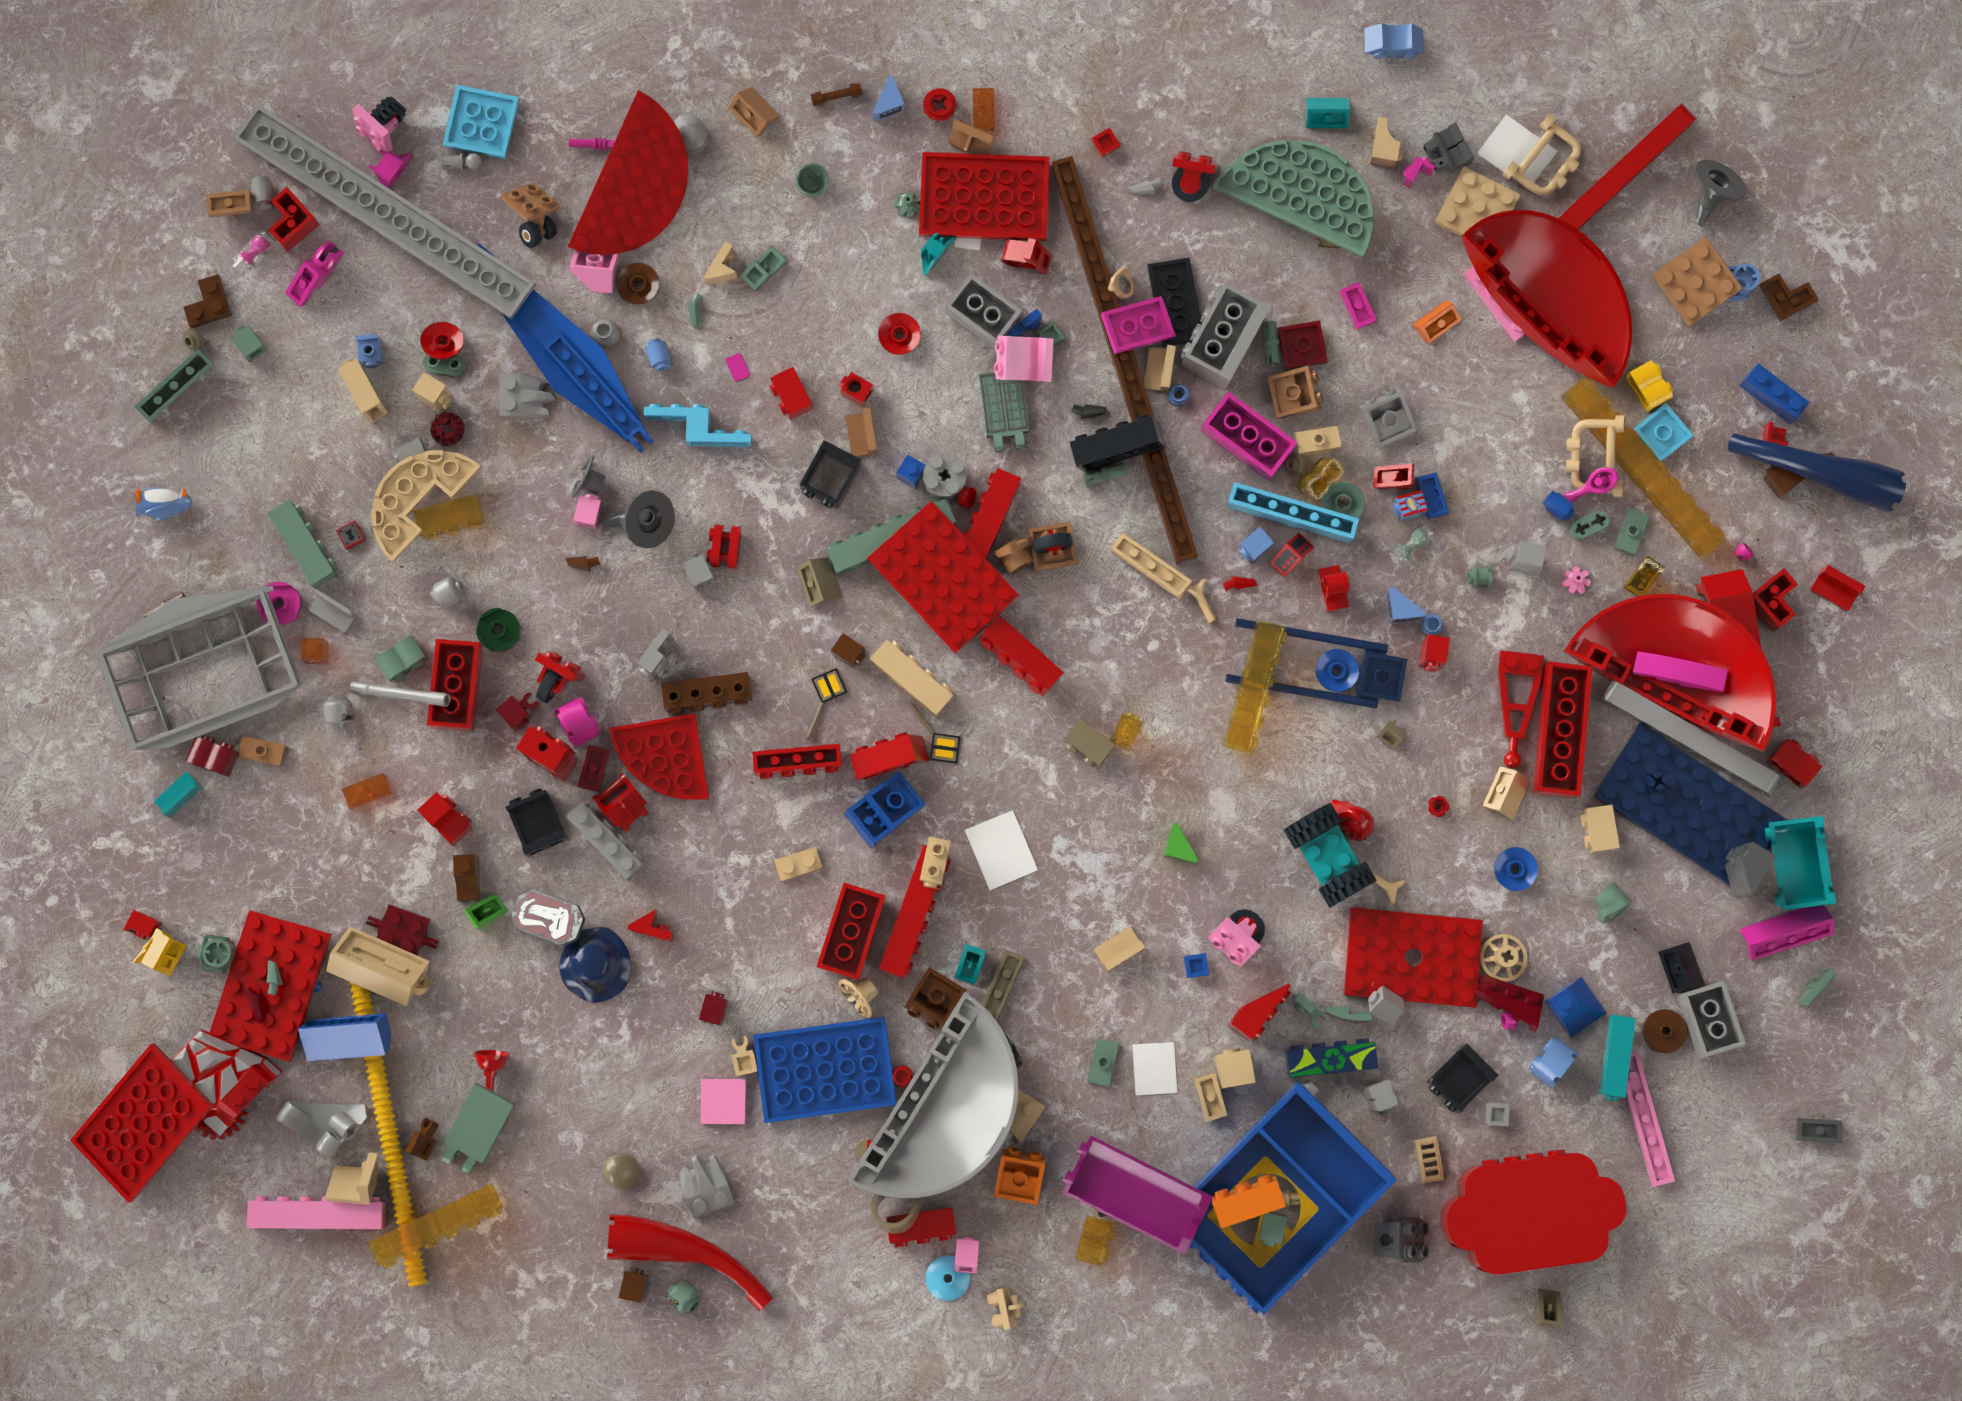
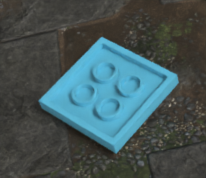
[442,85,520,160]

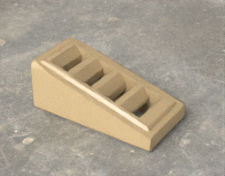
[1413,1136,1444,1184]

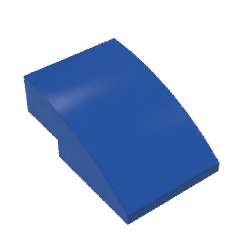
[844,771,926,848]

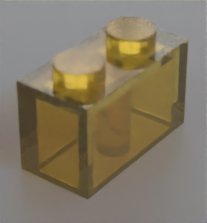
[1111,712,1143,751]

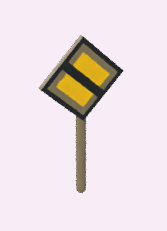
[806,668,847,740]
[908,702,961,764]

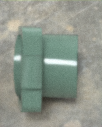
[1593,882,1632,924]
[197,935,236,973]

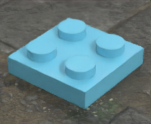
[1632,403,1694,463]

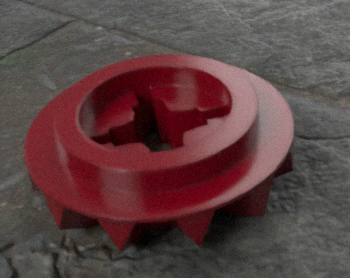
[430,411,465,446]

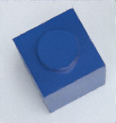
[896,454,926,488]

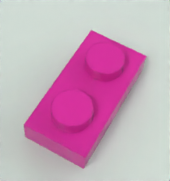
[1339,282,1377,330]

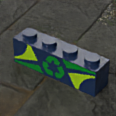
[1285,1038,1378,1078]

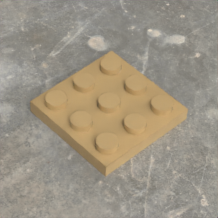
[1434,166,1520,237]

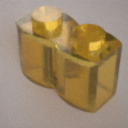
[1296,457,1345,500]
[1075,1215,1116,1266]

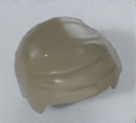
[602,1153,640,1190]

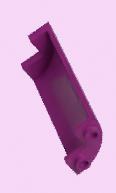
[1063,1136,1212,1255]

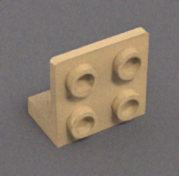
[325,1153,380,1205]

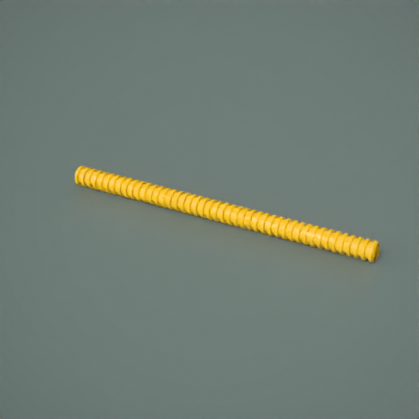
[349,982,428,1287]

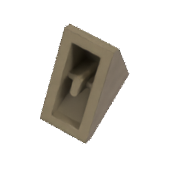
[1533,1289,1563,1329]

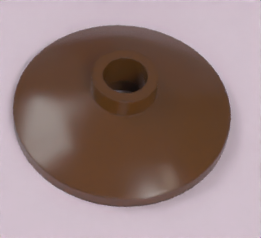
[617,262,660,305]

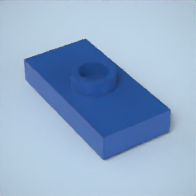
[1415,472,1449,520]

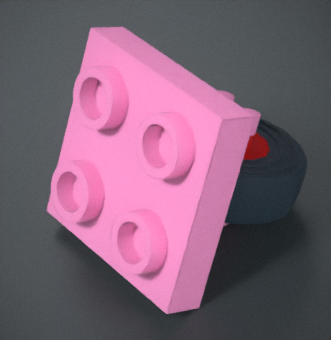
[1207,909,1265,967]

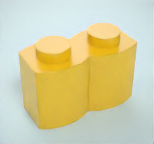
[1626,360,1673,412]

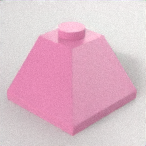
[570,250,619,294]

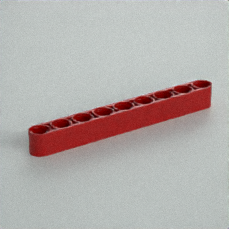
[1559,104,1697,230]

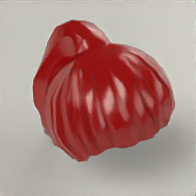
[1331,799,1374,841]

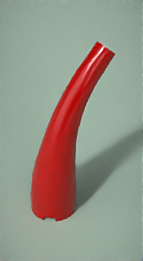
[607,1214,774,1311]

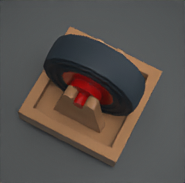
[1027,521,1078,572]

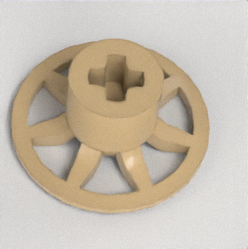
[1480,934,1528,982]
[839,978,878,1018]

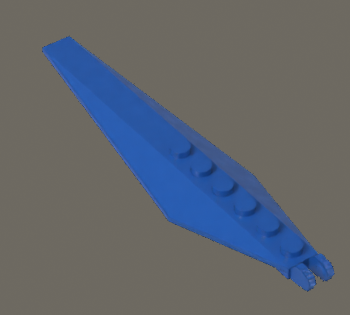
[477,243,654,453]

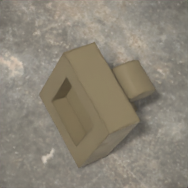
[1377,720,1407,750]

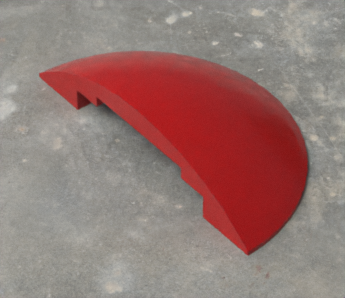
[1462,210,1632,388]
[1564,594,1776,752]

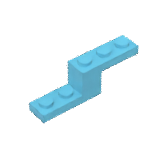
[644,404,752,447]

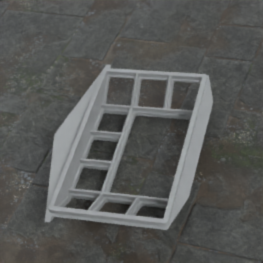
[89,586,302,751]

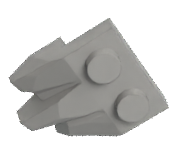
[499,374,556,419]
[679,1154,735,1218]

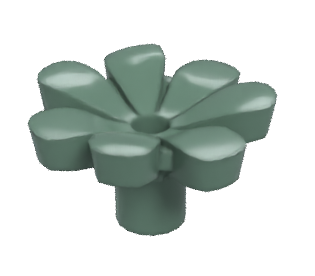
[894,191,920,218]

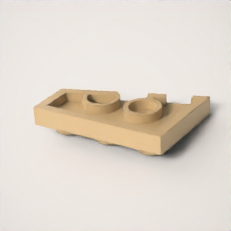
[1010,1089,1045,1144]

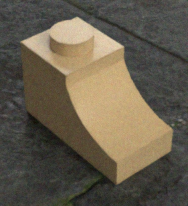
[1369,117,1403,168]

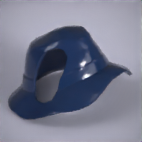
[559,927,631,1003]

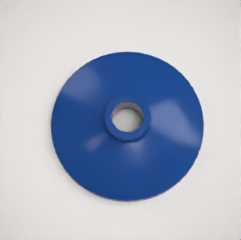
[1315,649,1359,692]
[1494,847,1538,891]

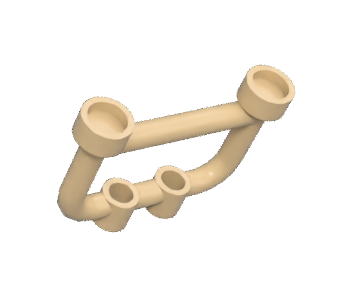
[1502,113,1581,196]
[1566,415,1626,497]

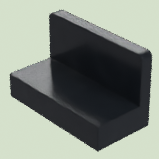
[1658,942,1704,994]

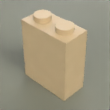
[338,359,388,423]

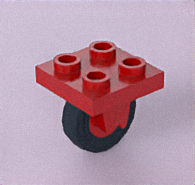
[1172,151,1216,202]
[535,651,585,703]

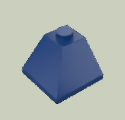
[1545,977,1606,1038]

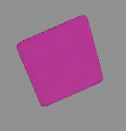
[725,353,750,382]

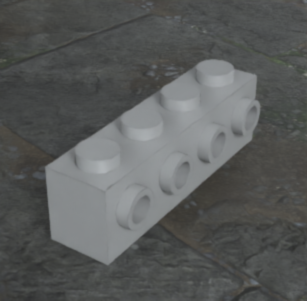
[566,802,645,881]

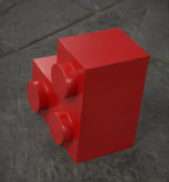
[268,187,320,252]
[1753,568,1798,632]
[417,792,473,846]

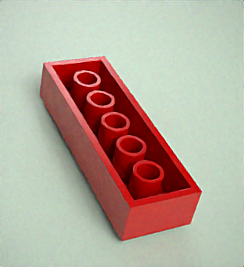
[1532,661,1593,799]

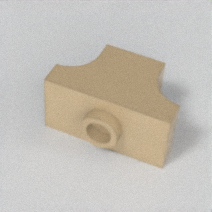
[1294,426,1342,457]

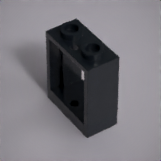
[799,440,862,509]

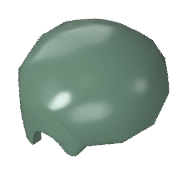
[795,163,828,197]

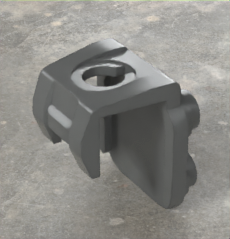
[1374,1217,1429,1263]

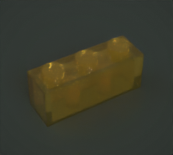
[413,494,486,541]

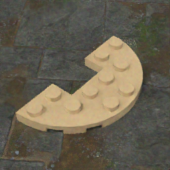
[371,450,482,563]

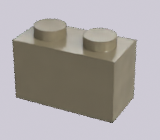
[1064,719,1115,768]

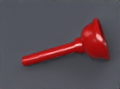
[474,1050,510,1092]

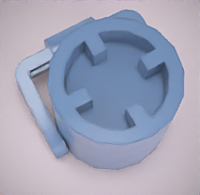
[1727,263,1760,301]

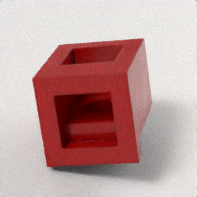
[123,910,162,940]

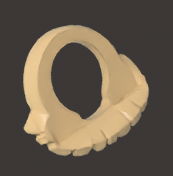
[1108,266,1134,299]

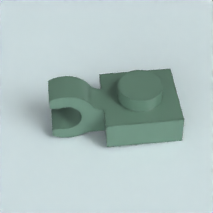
[1292,993,1328,1028]

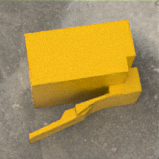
[133,928,187,976]

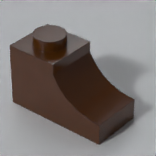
[453,854,480,901]

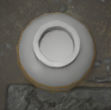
[590,319,621,349]

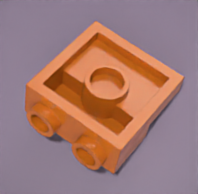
[994,1147,1046,1205]

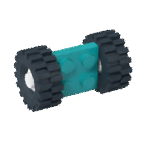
[1283,802,1377,908]

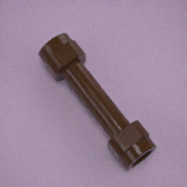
[810,83,863,107]

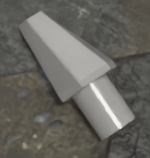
[1128,178,1163,194]

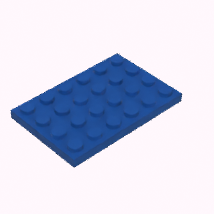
[753,1017,897,1123]

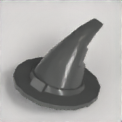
[1694,160,1746,227]
[601,490,675,549]

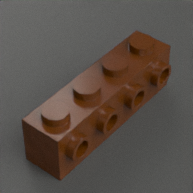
[661,672,753,715]

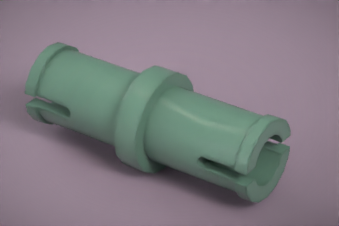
[1262,321,1281,366]
[1083,462,1128,488]

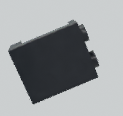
[505,788,568,857]
[1427,1043,1499,1113]

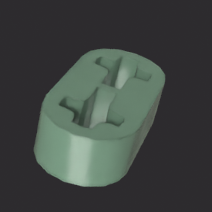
[1569,510,1610,540]

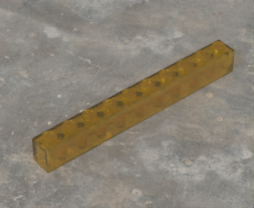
[1561,377,1726,560]

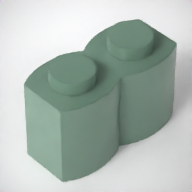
[375,635,428,683]

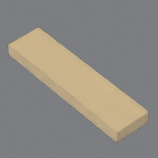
[1110,533,1193,600]

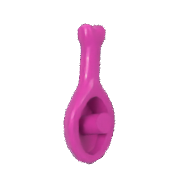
[1564,467,1619,503]

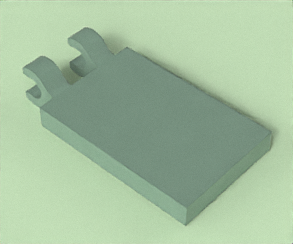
[441,1083,515,1175]

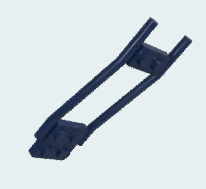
[1225,618,1408,709]

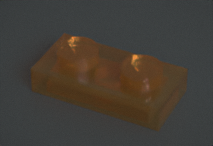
[973,88,995,131]
[342,773,392,810]

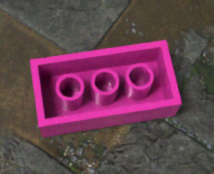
[1201,391,1298,482]

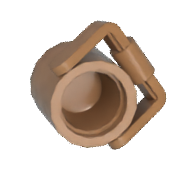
[995,536,1034,575]

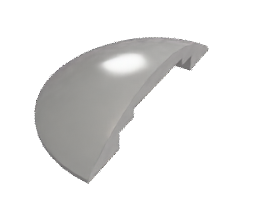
[847,992,1018,1199]

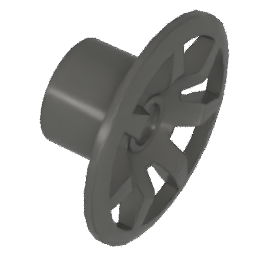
[571,455,606,498]

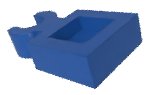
[1008,308,1042,337]

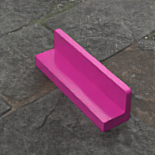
[1740,905,1834,961]

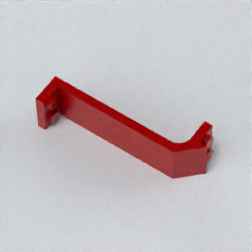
[1696,569,1781,727]

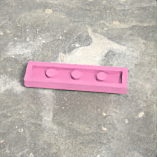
[1463,267,1526,342]

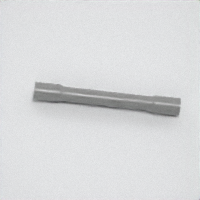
[350,681,451,707]

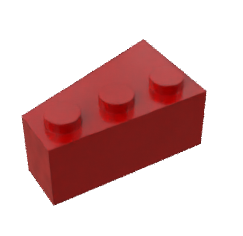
[849,732,930,780]

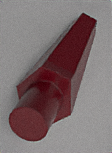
[244,988,265,1024]

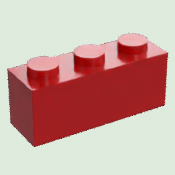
[886,1207,956,1248]

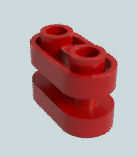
[707,524,741,569]

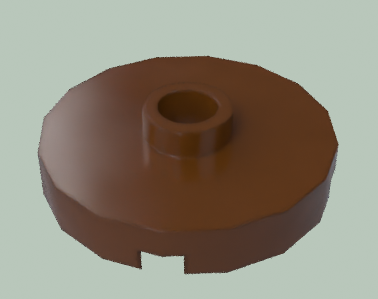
[1642,1009,1687,1053]

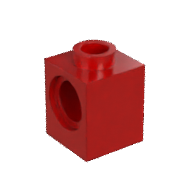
[839,372,874,407]

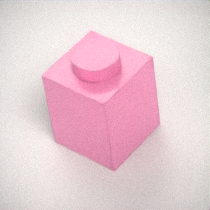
[574,494,603,529]
[954,1237,979,1274]

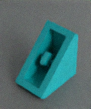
[954,944,987,985]

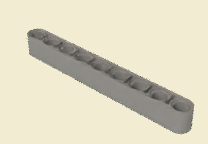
[1600,680,1781,797]

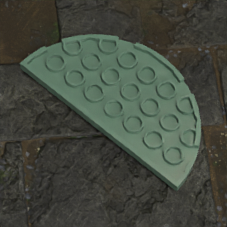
[1212,140,1374,259]

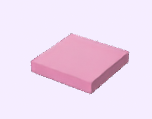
[701,1079,746,1124]

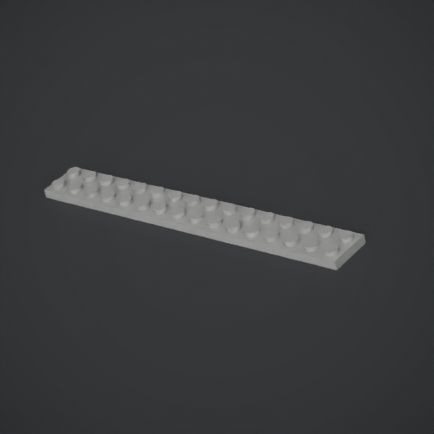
[233,104,536,320]

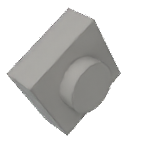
[1485,1103,1510,1127]

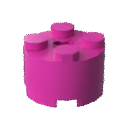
[553,697,600,748]

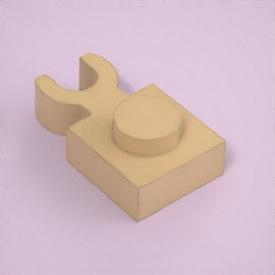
[731,1035,758,1077]

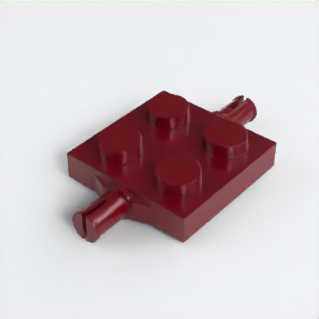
[366,904,439,956]

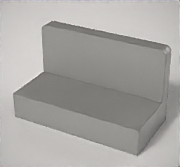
[309,590,358,634]

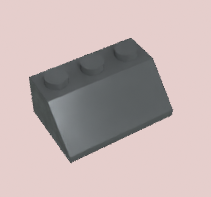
[1725,842,1776,899]

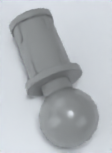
[441,153,482,171]

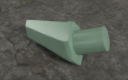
[687,293,702,329]
[267,960,283,995]

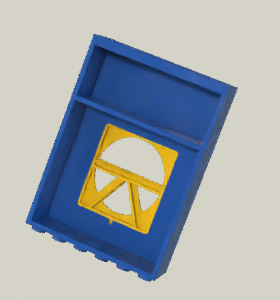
[1189,1080,1397,1315]

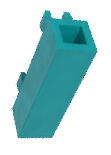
[1599,1015,1636,1102]

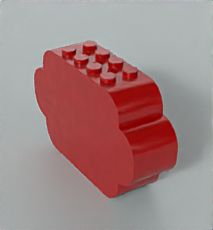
[1440,1149,1627,1275]

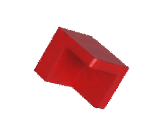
[1762,422,1789,446]

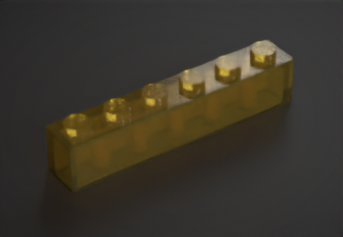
[1222,620,1287,754]
[367,1183,503,1269]

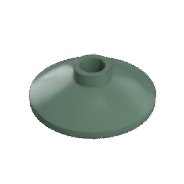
[1322,481,1365,518]

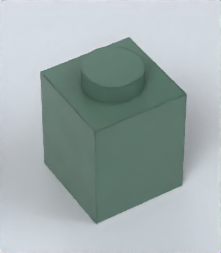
[231,325,267,363]
[1259,1212,1287,1246]

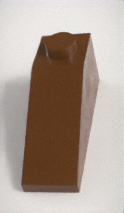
[1763,452,1834,498]

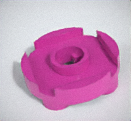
[256,582,302,626]

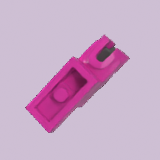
[285,241,343,307]

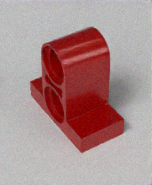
[1001,238,1052,275]
[1318,565,1350,612]

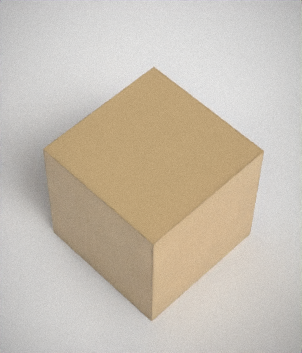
[1214,1048,1256,1089]

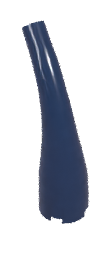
[1728,433,1906,512]

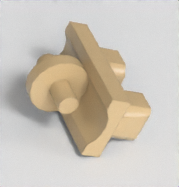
[987,1286,1026,1330]

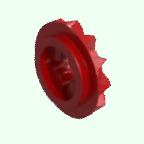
[923,88,957,122]

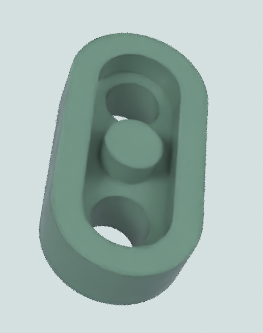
[423,354,467,378]

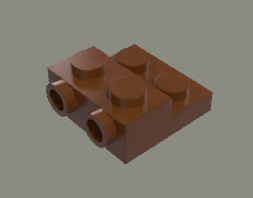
[905,967,967,1030]

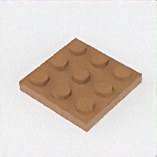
[1652,236,1743,327]

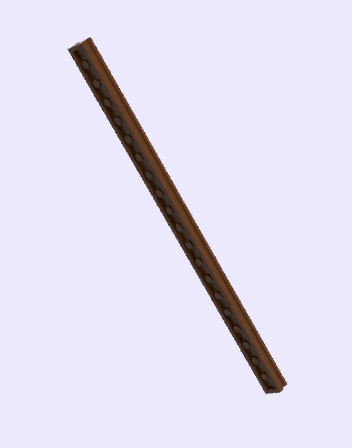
[1051,156,1198,565]

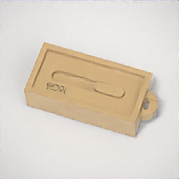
[326,927,430,1006]

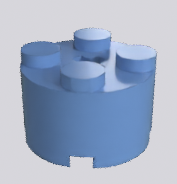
[1529,1037,1579,1089]

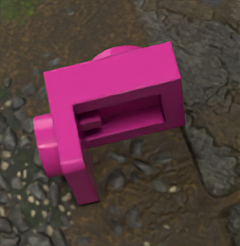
[1402,156,1436,188]

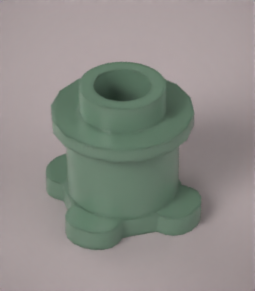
[1468,564,1493,588]

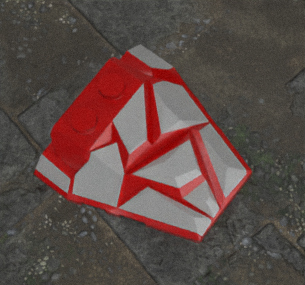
[171,1029,283,1137]

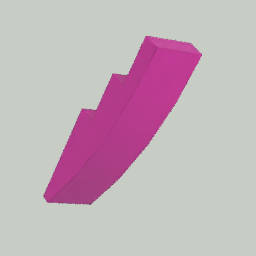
[1633,651,1728,692]

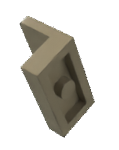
[796,557,841,607]

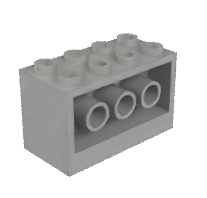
[1180,283,1271,390]

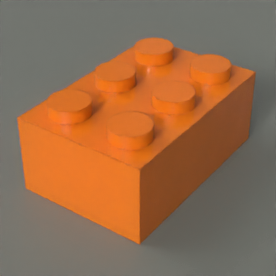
[1212,1174,1286,1229]

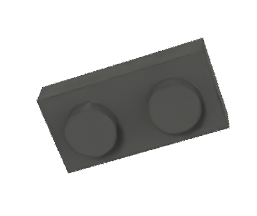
[1795,1118,1842,1143]

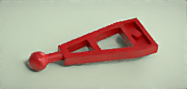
[1497,650,1544,768]

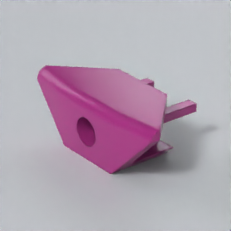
[368,150,413,189]

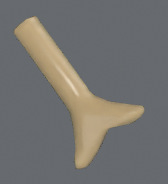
[1187,579,1216,623]
[1372,871,1405,905]

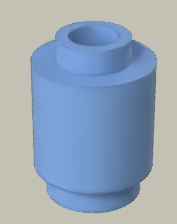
[645,338,672,372]

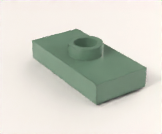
[1614,508,1650,556]
[1796,968,1837,1007]
[1087,1038,1119,1087]

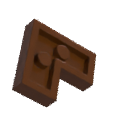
[1759,273,1819,322]
[183,274,232,328]

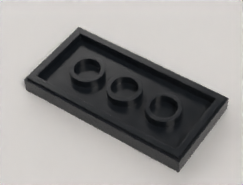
[1147,257,1202,348]

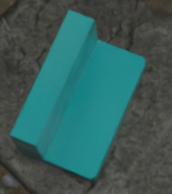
[1306,98,1350,128]
[154,771,203,818]

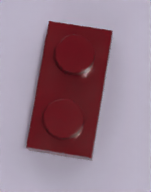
[577,745,611,793]

